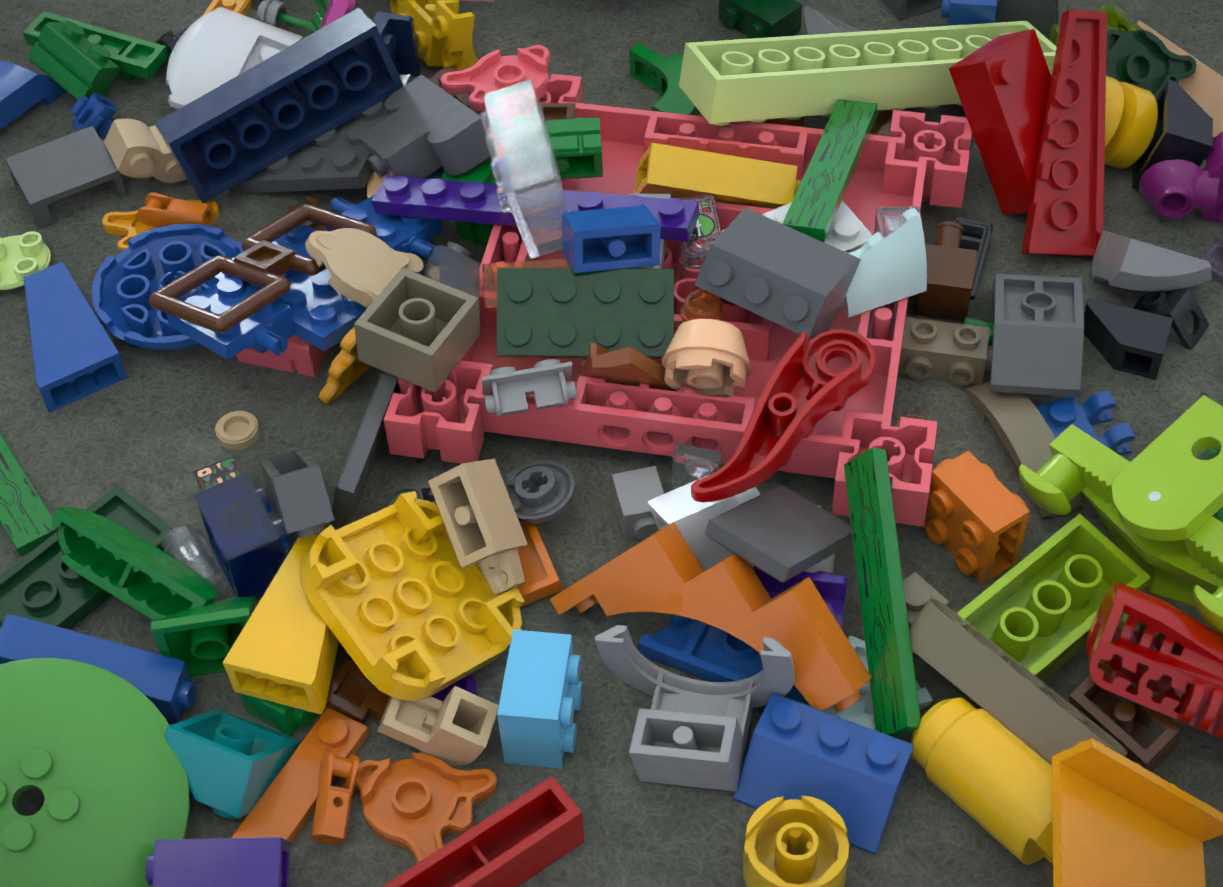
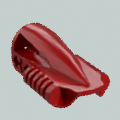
[1086,581,1223,739]

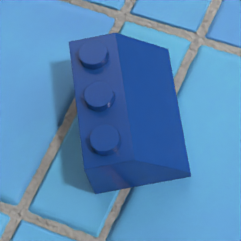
[733,693,914,855]

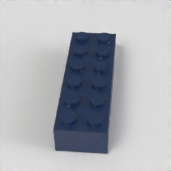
[154,7,404,203]

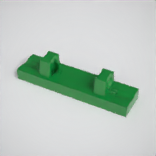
[23,11,169,81]

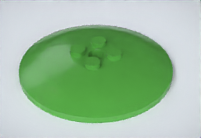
[0,658,190,887]

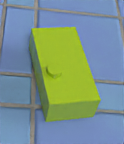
[957,513,1151,681]

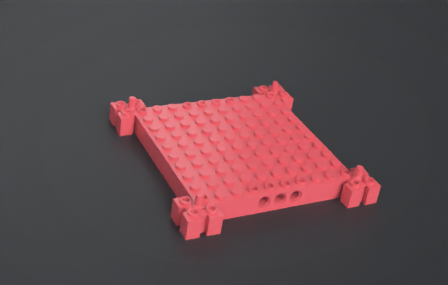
[384,74,972,527]

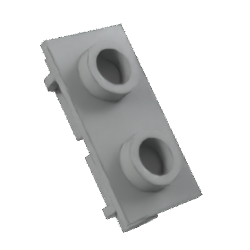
[481,359,577,417]

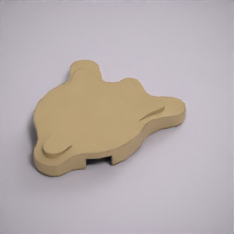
[305,228,424,308]

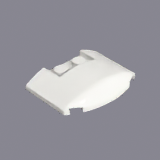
[166,7,303,109]

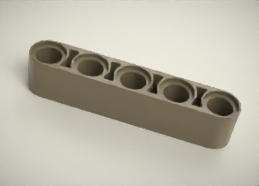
[909,598,1127,764]

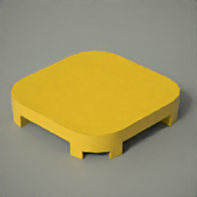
[299,491,525,701]

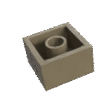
[354,267,481,393]

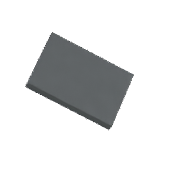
[705,485,853,582]

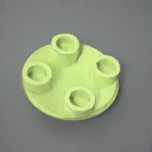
[0,231,51,290]

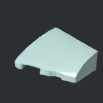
[841,208,927,318]

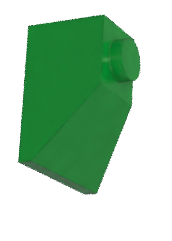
[151,596,258,677]

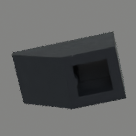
[1084,298,1173,380]

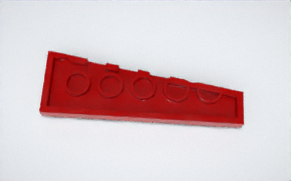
[1022,9,1107,257]

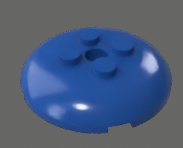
[91,224,244,351]

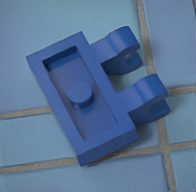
[1035,391,1135,455]

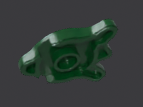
[1106,29,1196,99]

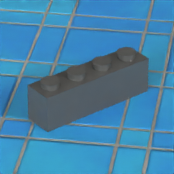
[259,447,334,538]

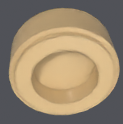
[215,411,260,451]

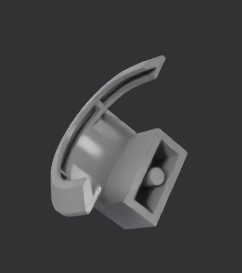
[594,625,795,792]

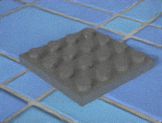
[228,75,413,194]

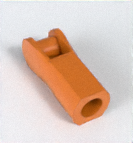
[137,193,214,227]
[310,749,359,845]

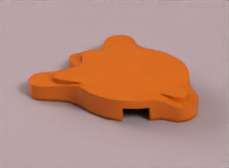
[354,752,498,863]

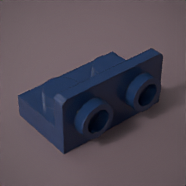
[372,12,420,77]

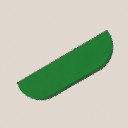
[52,507,217,621]

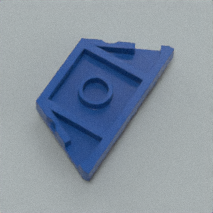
[638,615,810,706]

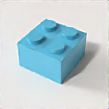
[497,630,583,769]

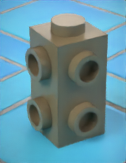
[898,317,992,386]

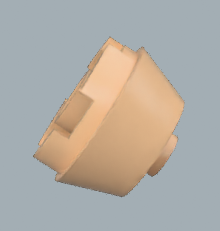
[662,319,752,398]

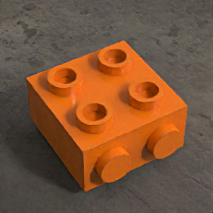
[924,451,1030,585]

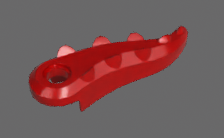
[691,329,875,503]

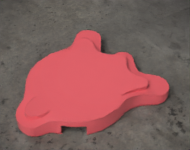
[441,45,551,127]

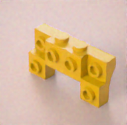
[390,0,478,70]

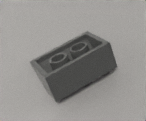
[694,208,861,339]

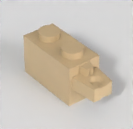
[428,459,528,594]

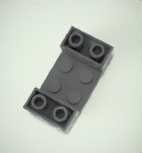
[990,274,1084,397]

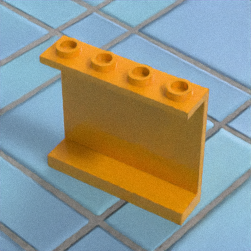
[1051,738,1223,887]

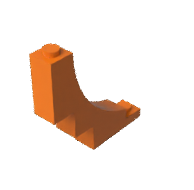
[550,522,872,712]

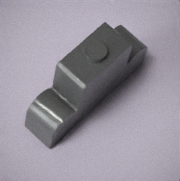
[360,74,499,178]

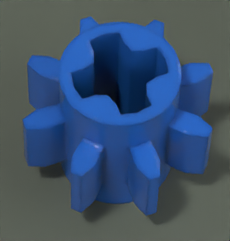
[69,93,117,138]

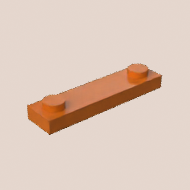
[231,707,370,845]

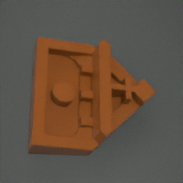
[580,343,679,391]

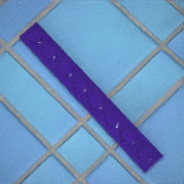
[372,175,700,242]

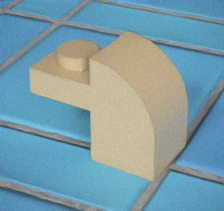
[377,686,499,766]

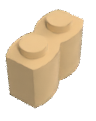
[104,119,186,184]

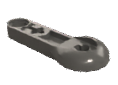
[384,460,576,524]

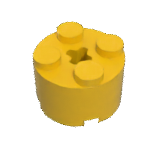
[743,795,850,887]

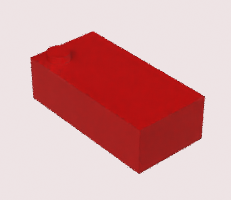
[948,29,1051,215]

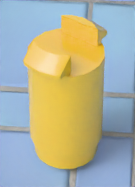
[911,697,1053,866]

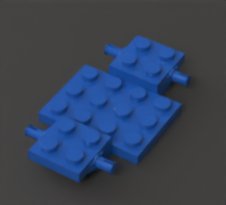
[167,193,442,359]

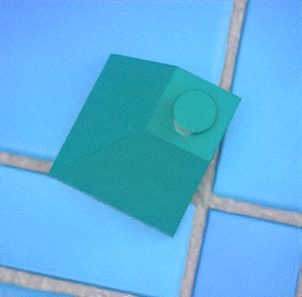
[165,708,301,819]

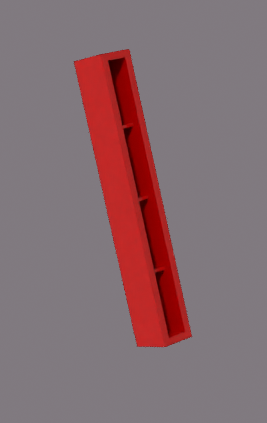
[382,776,585,887]

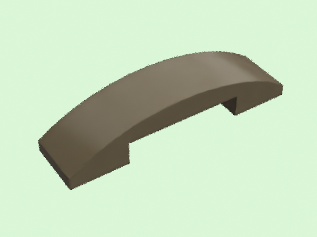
[965,381,1083,520]

